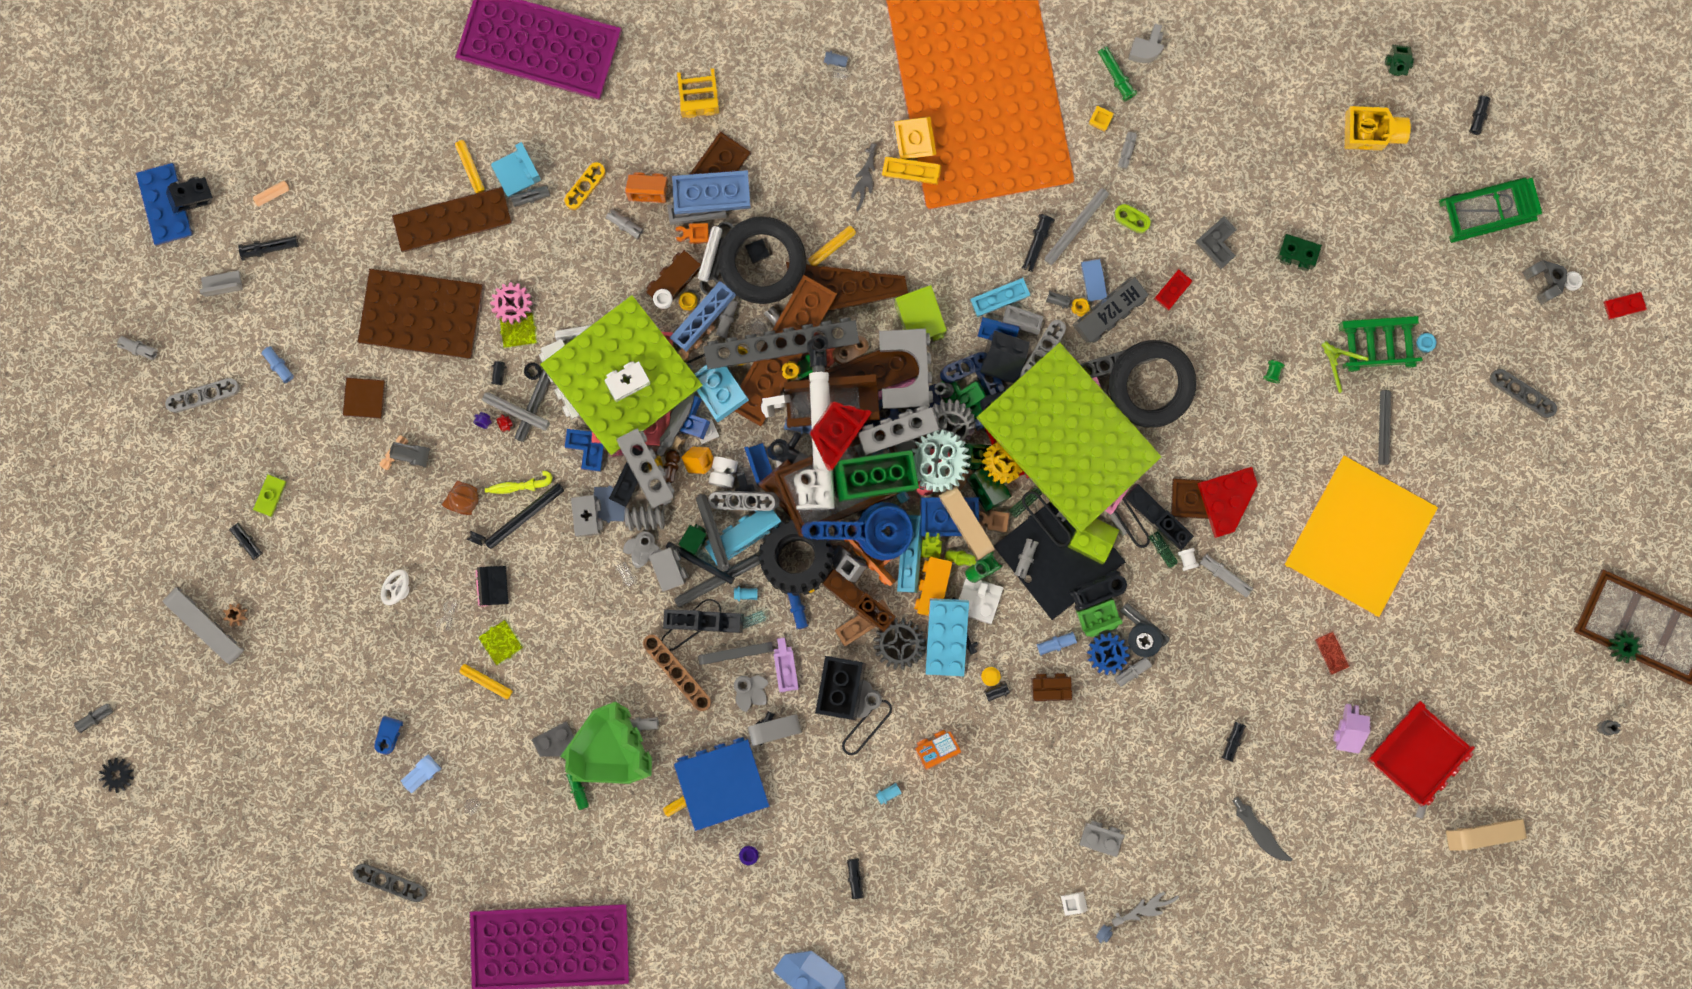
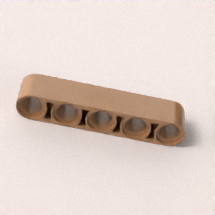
[643,635,712,711]

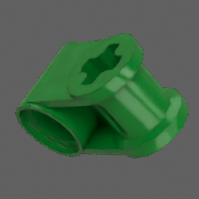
[965,551,1003,583]

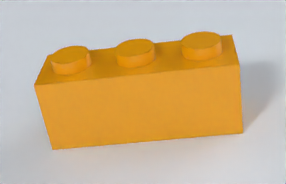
[914,557,952,617]

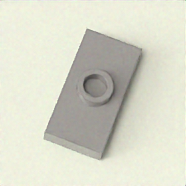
[1002,305,1043,335]

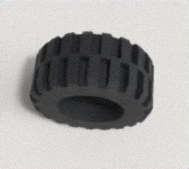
[759,519,834,596]

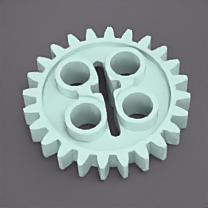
[912,430,971,493]

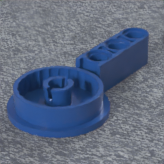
[802,502,913,560]

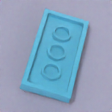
[925,598,969,676]

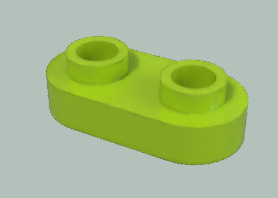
[1114,204,1151,233]

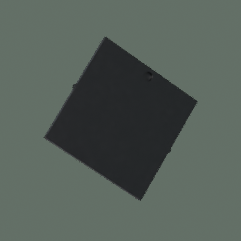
[993,501,1126,620]

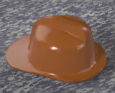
[442,480,479,515]

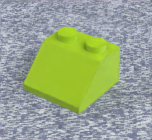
[1068,518,1119,564]

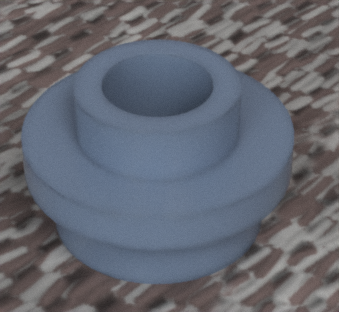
[1096,925,1113,944]

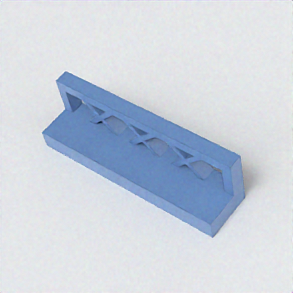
[670,281,736,352]

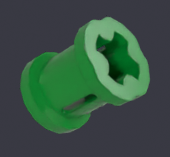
[1263,360,1285,384]

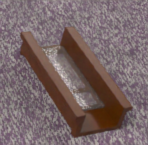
[784,374,880,428]

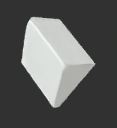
[1061,892,1088,916]

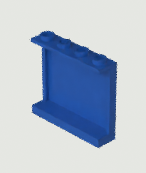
[674,737,770,831]

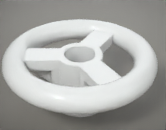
[381,569,409,605]

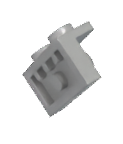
[1079,821,1125,857]

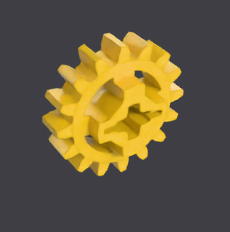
[982,442,1023,484]

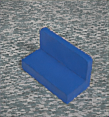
[744,443,772,486]

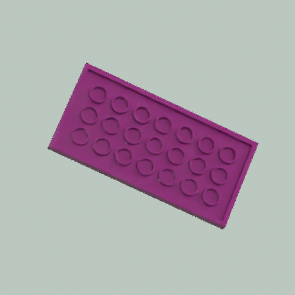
[455,0,622,100]
[470,904,630,989]

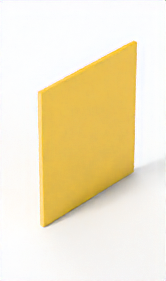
[1284,455,1438,617]

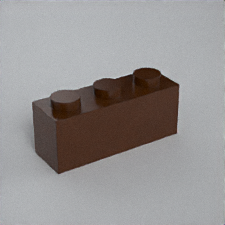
[646,250,701,310]

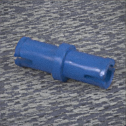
[787,593,808,630]

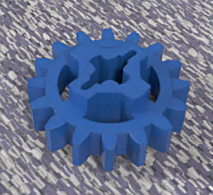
[1086,633,1129,675]

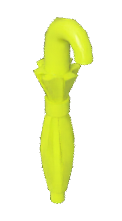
[485,471,553,494]

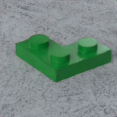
[941,375,986,415]

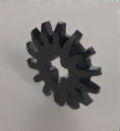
[99,758,134,793]

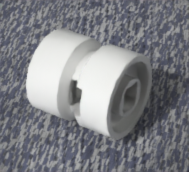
[708,457,738,489]

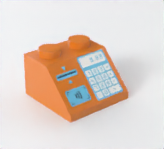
[915,729,961,770]

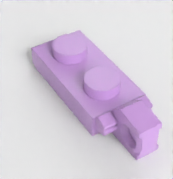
[774,638,799,692]

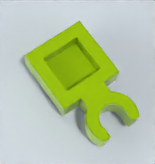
[921,532,942,559]

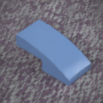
[1081,259,1107,302]

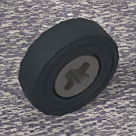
[1128,622,1163,657]

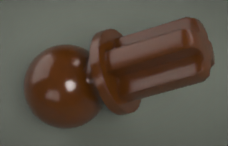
[663,450,680,484]

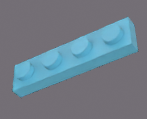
[897,515,922,593]

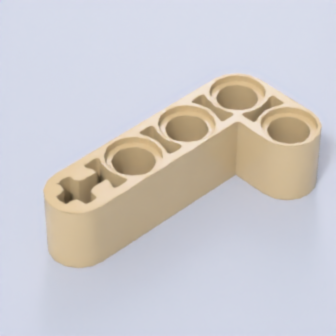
[939,486,995,560]
[1446,819,1527,850]

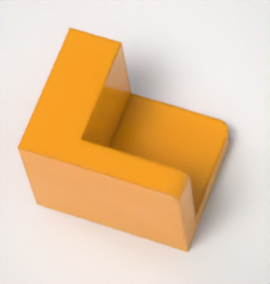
[681,447,714,474]

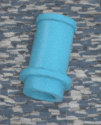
[734,586,757,601]
[876,783,902,805]

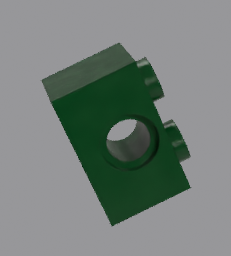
[678,524,708,556]

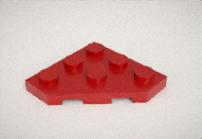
[1197,467,1258,538]

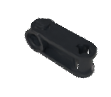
[1069,570,1127,610]

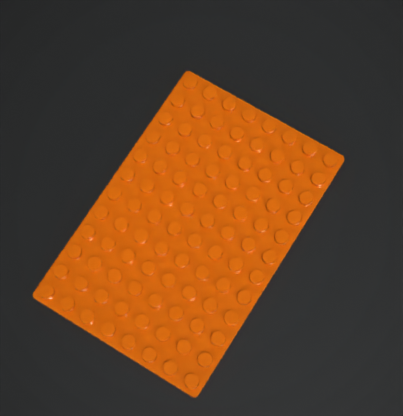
[886,0,1074,209]

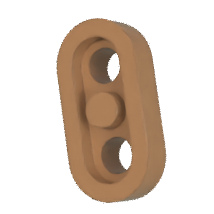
[832,336,869,364]

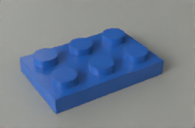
[920,497,979,536]

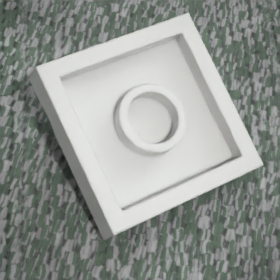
[959,578,1003,625]

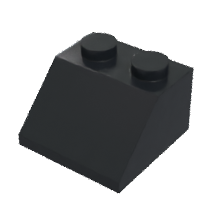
[980,330,1030,384]

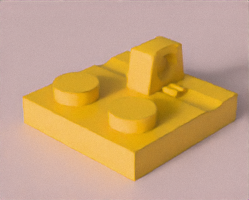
[894,117,936,159]

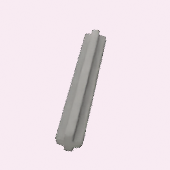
[482,392,550,431]

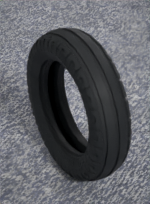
[718,216,806,304]
[1109,340,1196,428]

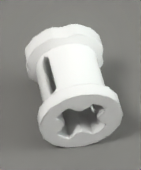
[1178,548,1200,571]

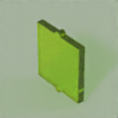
[499,313,537,348]
[478,620,523,666]

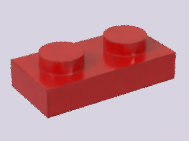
[1154,269,1193,311]
[1603,292,1647,320]

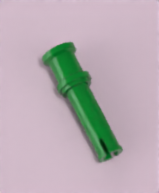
[1098,46,1138,102]

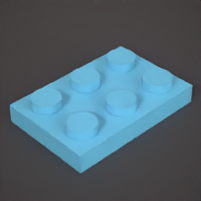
[694,365,749,422]

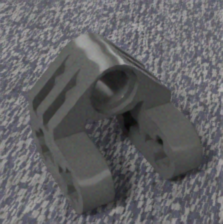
[1522,260,1567,305]

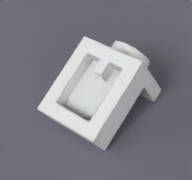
[761,394,791,418]

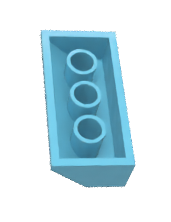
[705,510,781,566]

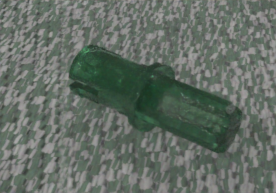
[1148,531,1178,568]

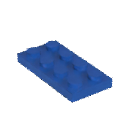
[136,163,193,245]

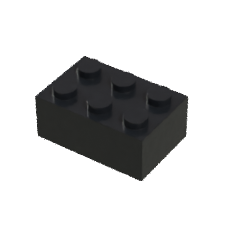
[815,656,866,721]

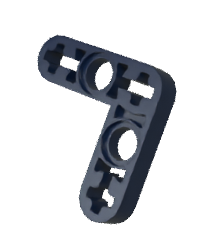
[940,352,1006,396]

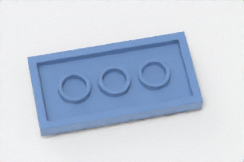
[672,170,751,214]

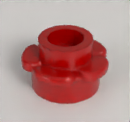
[496,414,513,432]

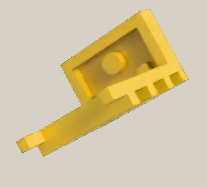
[677,68,720,118]

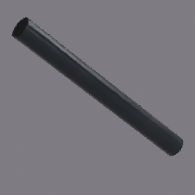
[666,541,735,584]

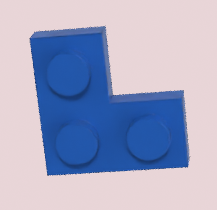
[679,396,710,439]
[565,429,604,472]

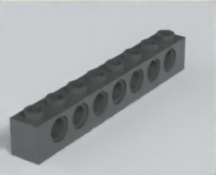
[703,317,859,370]

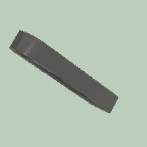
[1490,369,1557,418]
[698,642,773,665]
[353,863,427,902]

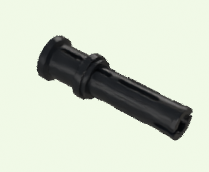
[1021,214,1055,272]
[238,235,299,261]

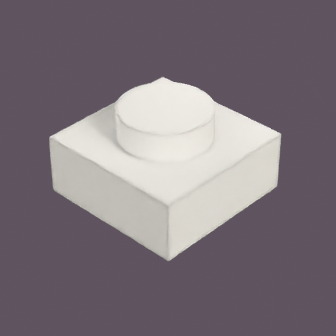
[699,419,719,444]

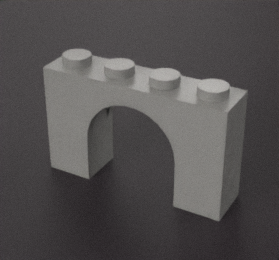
[879,329,933,409]

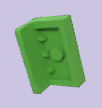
[1076,598,1123,637]

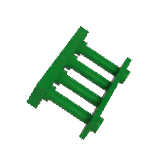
[1339,316,1423,372]

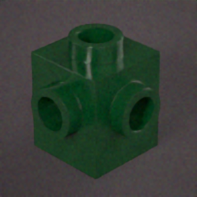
[1385,44,1414,76]

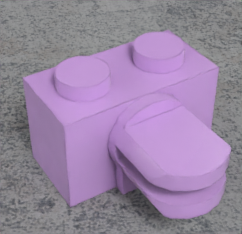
[1333,704,1370,754]

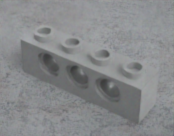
[858,405,941,455]
[616,429,675,508]

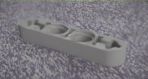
[1020,320,1066,377]
[165,378,240,413]
[708,491,779,511]

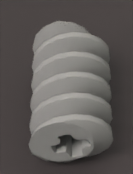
[625,506,665,531]

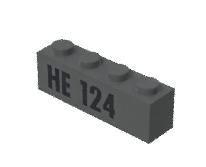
[1072,277,1149,343]

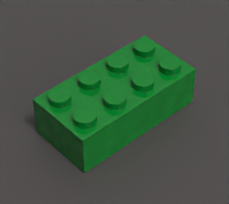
[833,450,919,502]

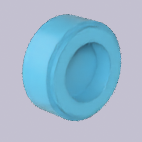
[1416,333,1436,353]

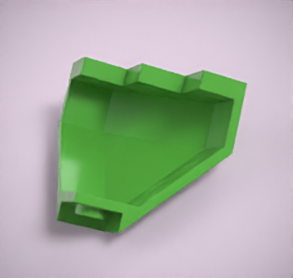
[560,701,652,784]

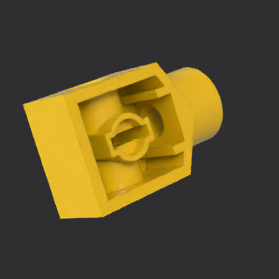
[1344,106,1411,151]

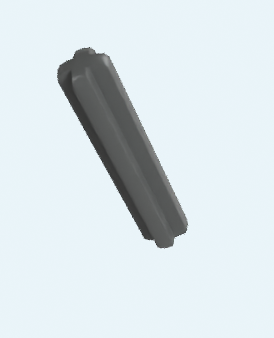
[1121,603,1170,647]

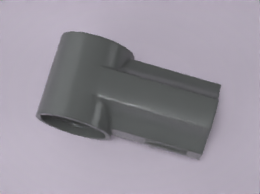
[389,442,430,468]

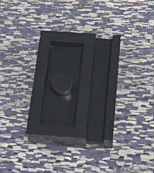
[477,566,509,606]

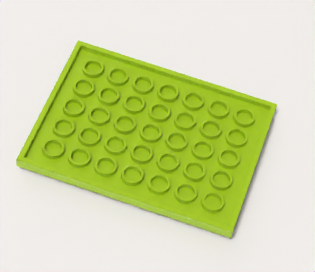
[976,342,1162,533]

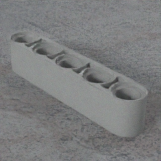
[163,586,244,665]

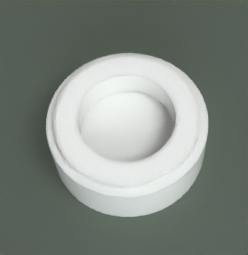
[653,289,673,309]

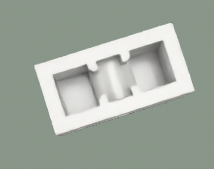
[604,361,650,402]

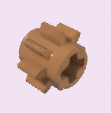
[223,603,248,627]

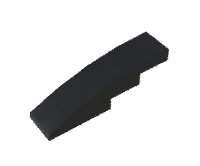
[663,609,744,633]

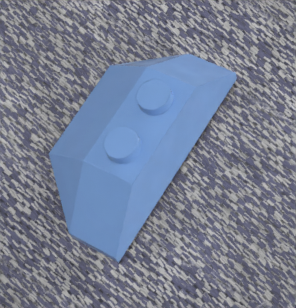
[773,951,846,989]

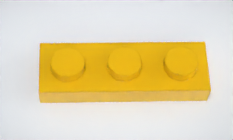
[882,157,941,185]

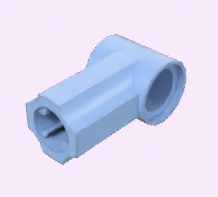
[401,754,441,793]

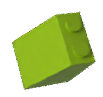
[894,285,947,341]

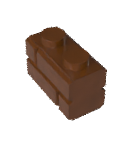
[1031,673,1072,702]

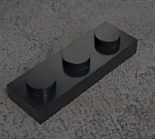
[609,447,648,507]

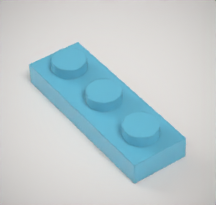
[970,278,1030,318]

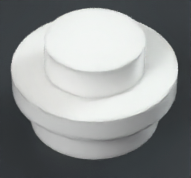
[1565,271,1583,291]

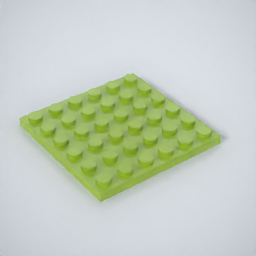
[540,295,703,456]

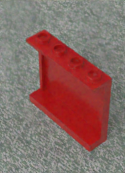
[1367,701,1475,807]

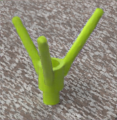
[1321,341,1369,393]

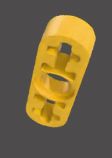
[564,162,605,210]

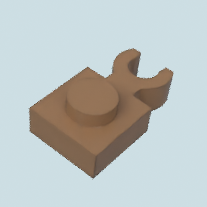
[979,511,1010,533]

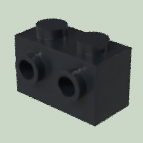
[166,177,213,213]

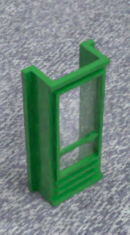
[1438,177,1543,243]

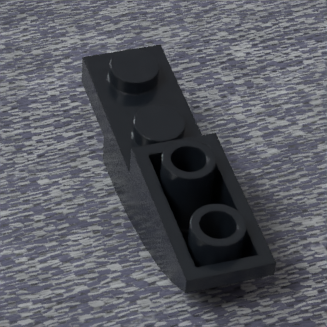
[1123,484,1194,550]

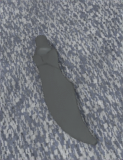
[656,393,694,456]
[1232,797,1293,861]

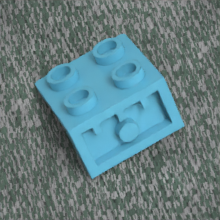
[491,142,542,197]

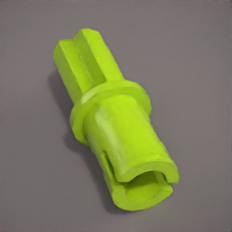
[945,550,976,566]

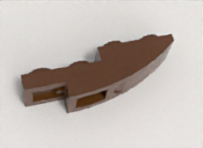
[821,569,896,632]

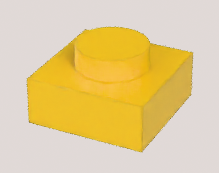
[1088,106,1114,132]

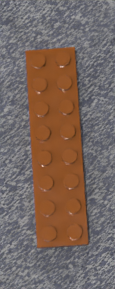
[734,275,837,426]

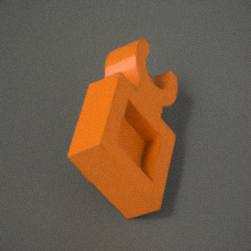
[676,223,709,244]

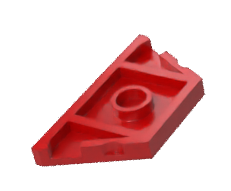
[810,402,872,471]

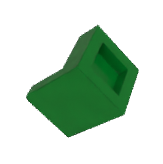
[797,354,813,381]

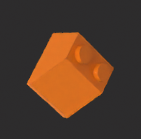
[625,172,668,203]

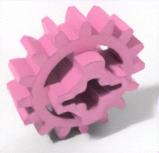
[490,282,533,325]

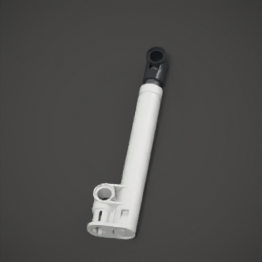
[794,334,835,510]

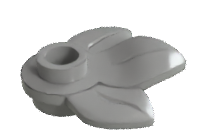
[623,531,660,568]
[734,675,768,712]
[857,680,882,718]

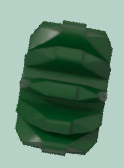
[1607,630,1643,663]

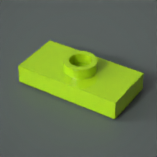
[253,474,286,517]

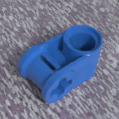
[374,716,403,754]

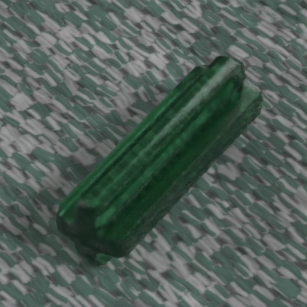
[1009,487,1042,518]

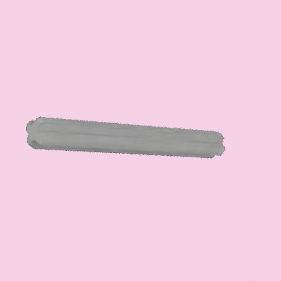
[1044,188,1109,265]

